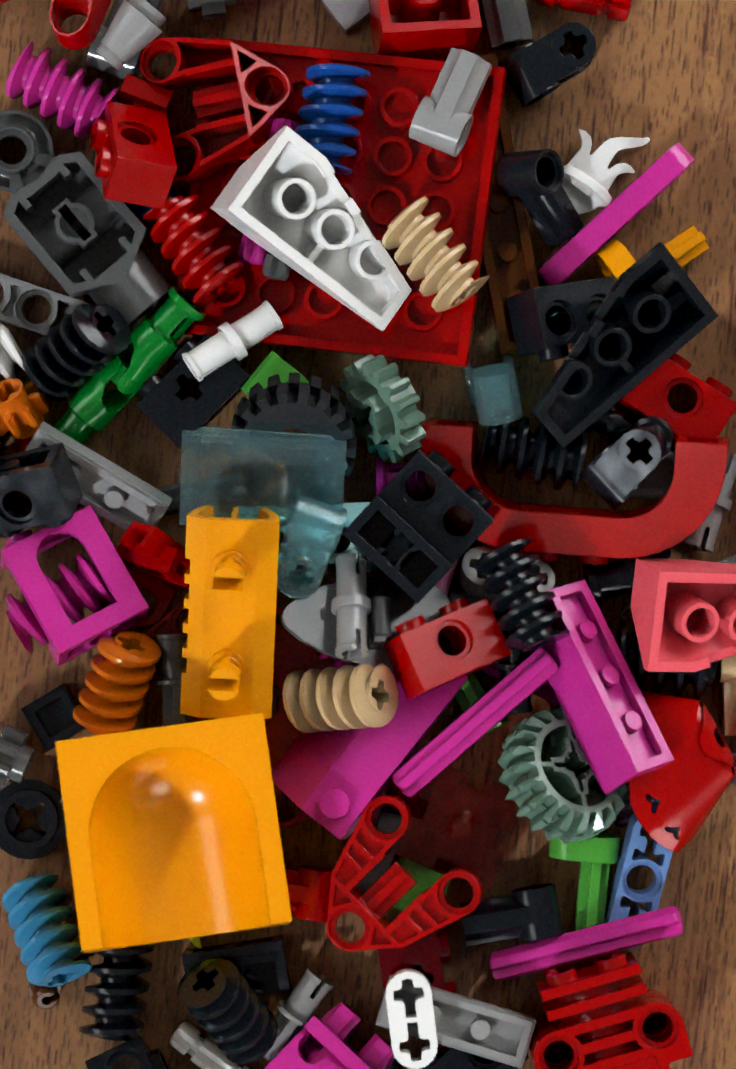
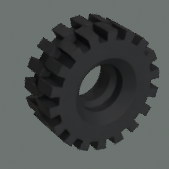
[229,373,357,508]

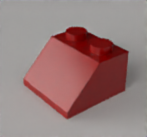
[369,0,482,61]

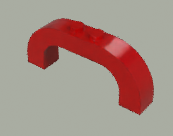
[422,418,729,565]

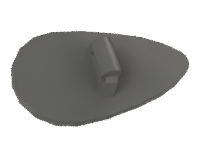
[280,575,452,673]

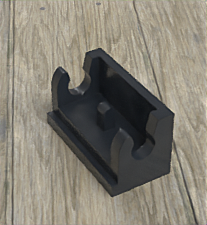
[182,935,292,995]

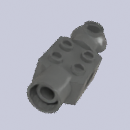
[0,109,172,328]

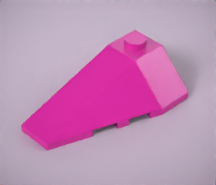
[272,673,469,840]

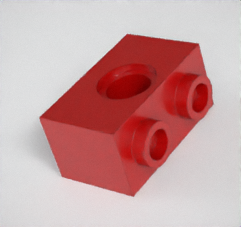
[90,101,177,209]
[618,353,736,442]
[383,597,512,700]

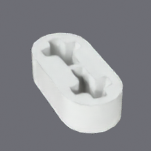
[386,968,438,1069]

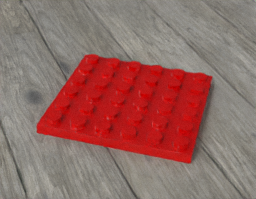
[177,37,507,368]

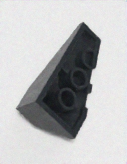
[532,242,718,448]

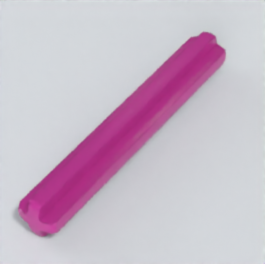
[391,648,558,798]
[489,906,683,981]

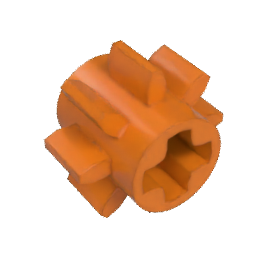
[0,378,49,439]

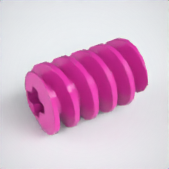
[6,42,120,140]
[5,553,115,653]

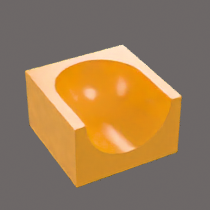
[55,713,292,953]

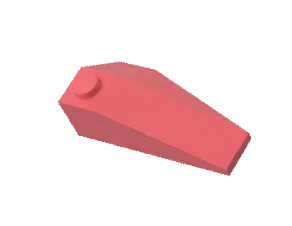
[630,558,736,672]

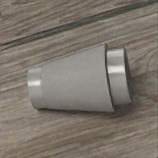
[96,0,167,71]

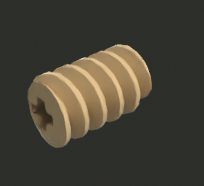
[382,196,490,312]
[282,663,399,733]

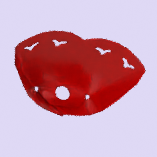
[629,690,735,853]

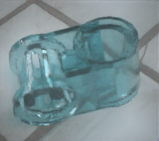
[462,355,523,426]
[277,494,347,599]

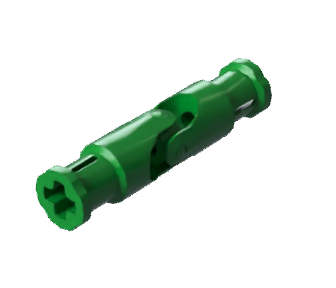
[53,286,206,444]

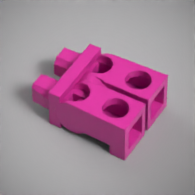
[265,1001,395,1069]

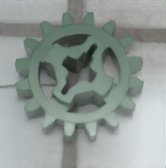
[340,354,426,463]

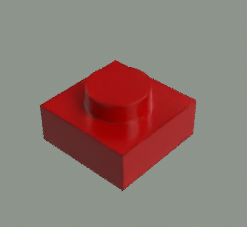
[119,74,174,122]

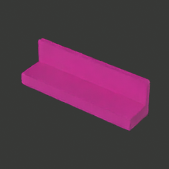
[534,579,675,794]

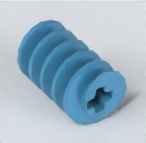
[2,874,92,987]

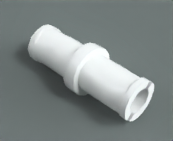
[182,301,284,382]

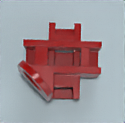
[116,521,190,628]

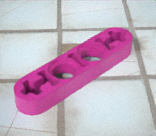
[537,142,695,285]

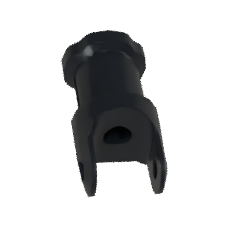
[583,549,671,606]

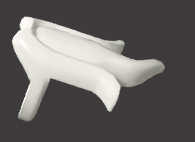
[562,129,650,215]

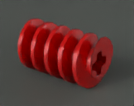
[141,194,244,307]

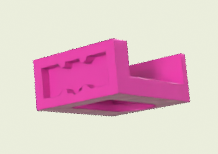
[0,505,149,666]

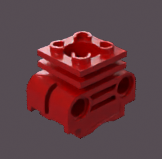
[529,950,693,1069]

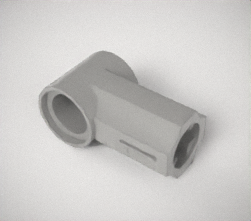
[409,47,493,157]

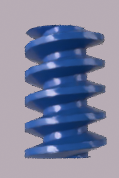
[295,63,371,175]

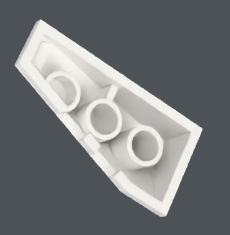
[211,126,412,331]

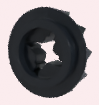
[0,779,66,859]

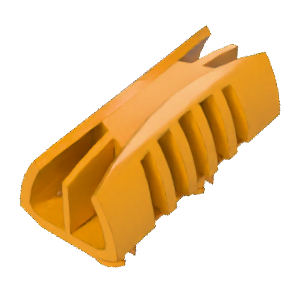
[180,504,280,719]

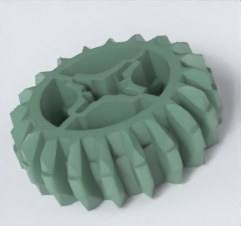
[497,707,629,844]

